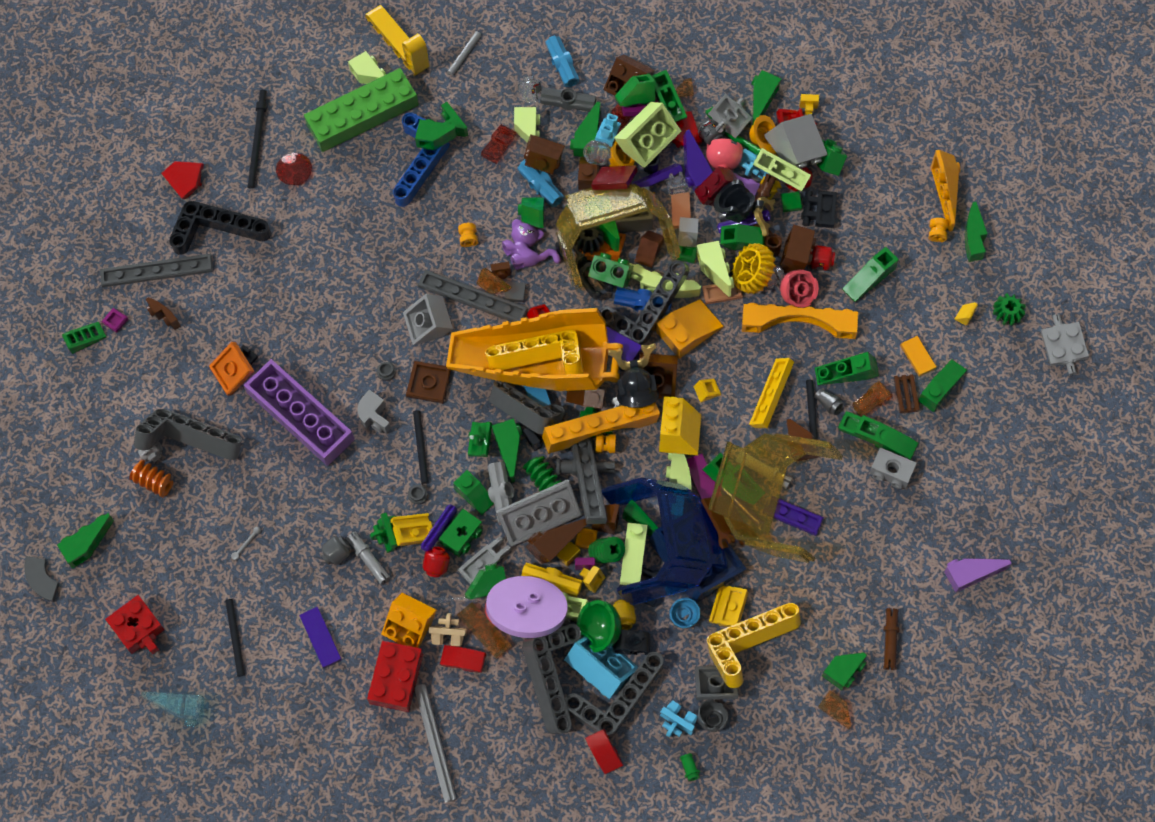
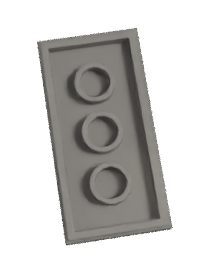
[496,479,582,547]

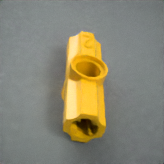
[521,562,583,598]

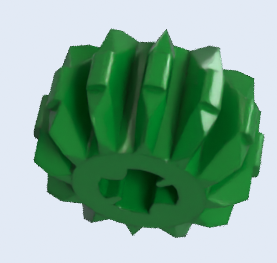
[993,293,1026,326]

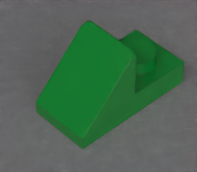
[441,102,468,137]

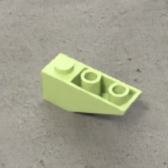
[697,241,734,297]

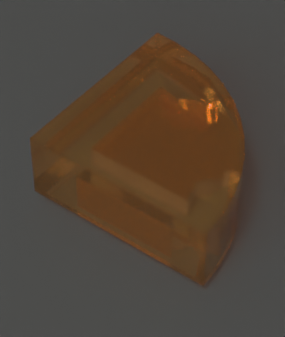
[676,78,694,97]

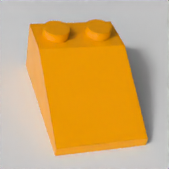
[656,299,724,359]

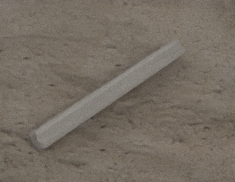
[415,684,456,803]

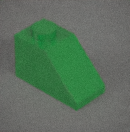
[518,197,544,228]
[453,470,494,516]
[465,563,506,600]

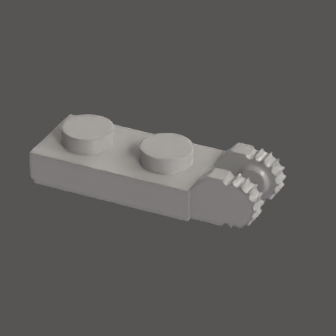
[458,537,512,585]

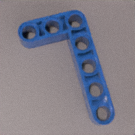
[393,113,450,207]

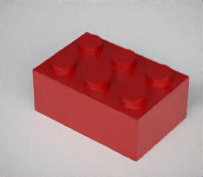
[367,641,424,712]

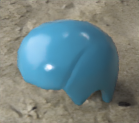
[669,598,700,628]

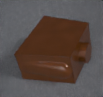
[524,134,565,175]

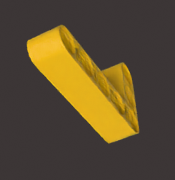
[365,5,430,76]
[485,330,584,375]
[707,603,801,688]

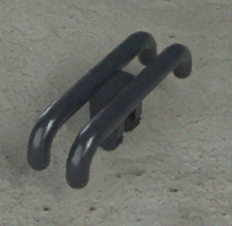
[555,233,614,300]

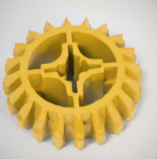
[731,243,776,294]

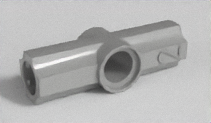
[487,462,514,523]

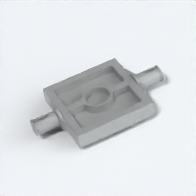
[708,93,752,138]
[1041,314,1089,376]

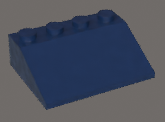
[649,506,746,603]

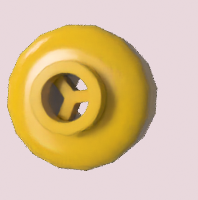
[613,600,636,630]

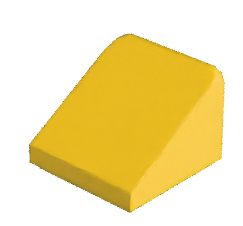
[955,302,978,325]
[693,379,721,403]
[556,542,581,566]

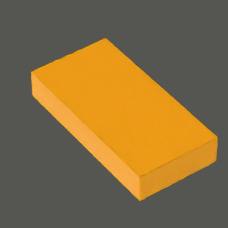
[900,336,936,377]

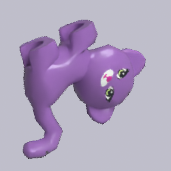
[502,219,561,270]

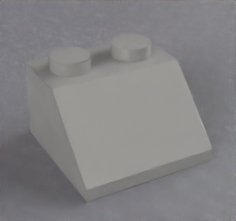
[403,294,453,345]

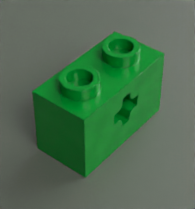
[439,509,483,557]

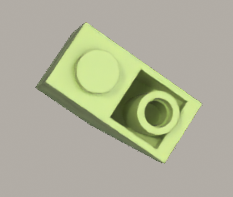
[348,51,386,84]
[514,107,540,143]

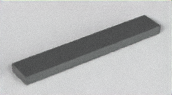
[100,253,213,288]
[418,270,528,322]
[571,437,607,524]

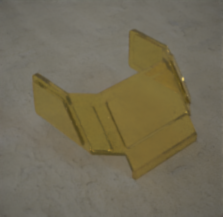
[556,183,681,290]
[708,433,843,563]

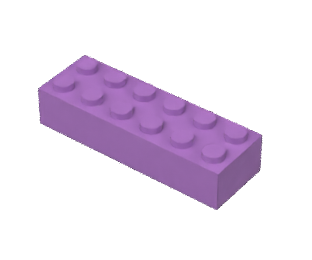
[244,359,355,466]

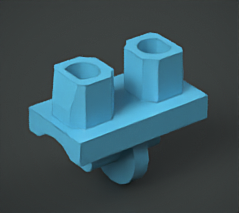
[594,114,621,147]
[739,149,768,179]
[660,700,697,738]

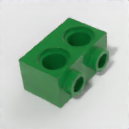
[588,252,634,288]

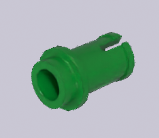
[680,753,700,782]

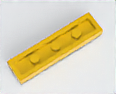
[749,358,794,428]

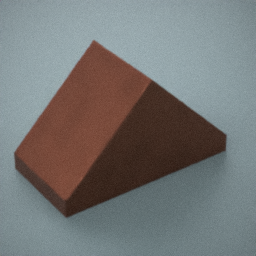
[634,230,665,268]

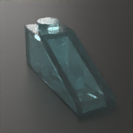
[141,692,206,727]

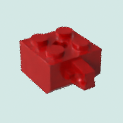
[105,595,165,655]

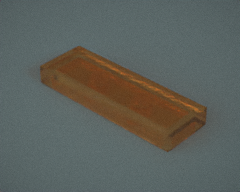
[457,602,512,660]

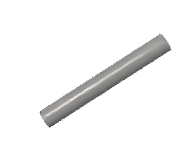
[447,31,481,76]

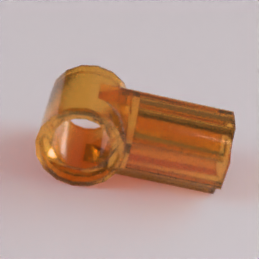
[852,381,893,416]

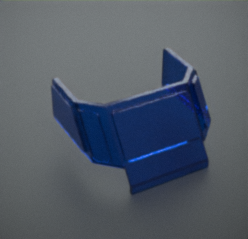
[601,477,727,605]

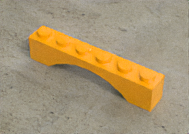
[742,303,858,339]
[542,402,660,454]

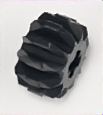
[573,223,604,255]

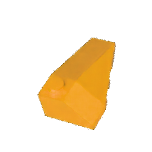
[930,150,961,232]

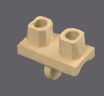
[429,613,467,647]

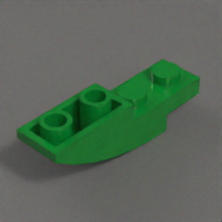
[838,411,919,460]

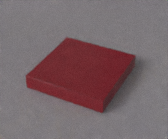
[591,165,637,190]

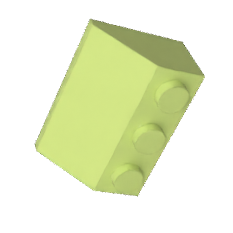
[614,102,681,167]

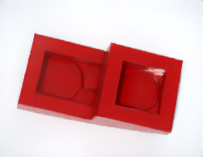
[440,645,486,673]
[585,729,623,774]

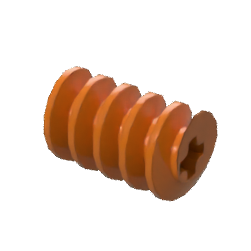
[129,459,174,498]

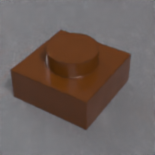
[490,261,511,279]

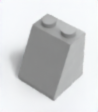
[764,114,828,169]

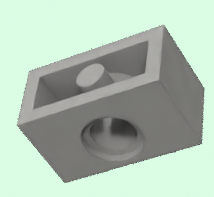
[869,448,917,489]

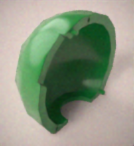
[577,600,622,653]

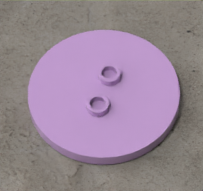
[486,576,567,638]

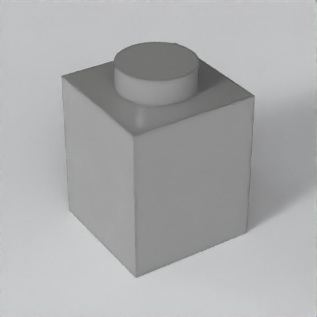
[678,217,699,247]

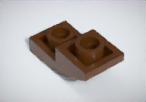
[146,297,181,330]

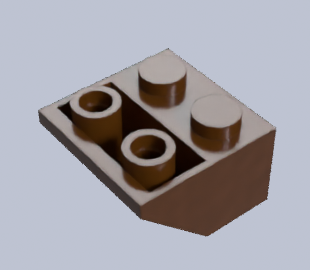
[603,54,655,96]

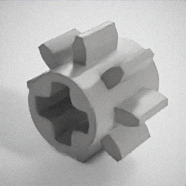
[138,441,163,462]

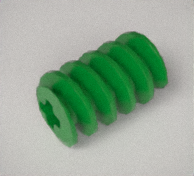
[523,456,562,492]
[588,537,625,563]

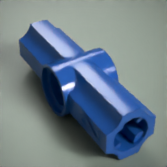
[614,287,672,315]

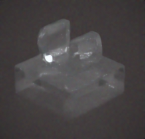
[665,172,688,195]

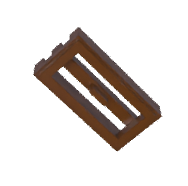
[894,374,920,414]

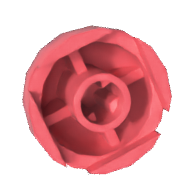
[706,139,743,170]
[780,270,819,308]

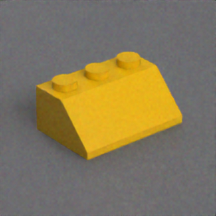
[659,396,701,455]

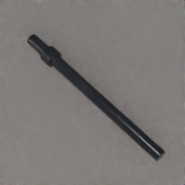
[247,90,267,188]

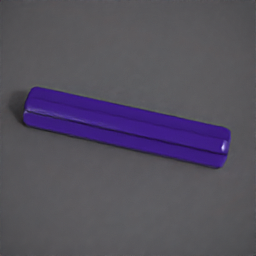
[717,210,771,234]
[421,504,457,551]

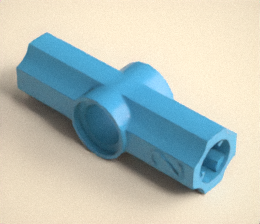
[545,35,579,88]
[517,160,564,207]

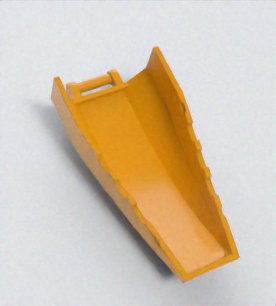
[446,308,623,391]

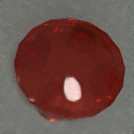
[276,153,312,186]

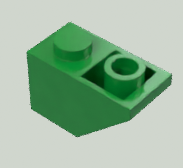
[615,74,655,107]
[415,119,457,150]
[817,139,847,176]
[720,224,765,251]
[822,653,867,691]

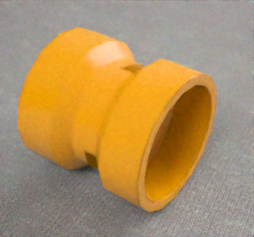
[928,218,948,242]
[458,223,478,247]
[596,434,616,453]

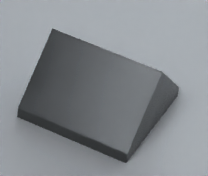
[694,666,738,700]

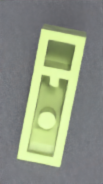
[753,148,811,191]
[620,523,648,587]

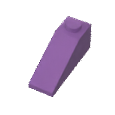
[944,559,1012,592]

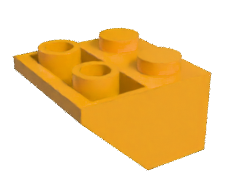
[381,593,437,648]

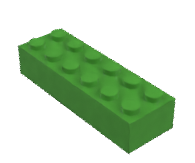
[304,68,419,152]

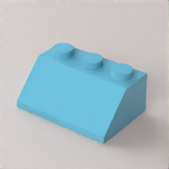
[564,636,638,699]

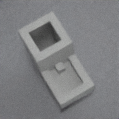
[358,390,391,434]

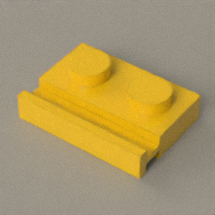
[390,513,432,546]
[709,586,749,627]

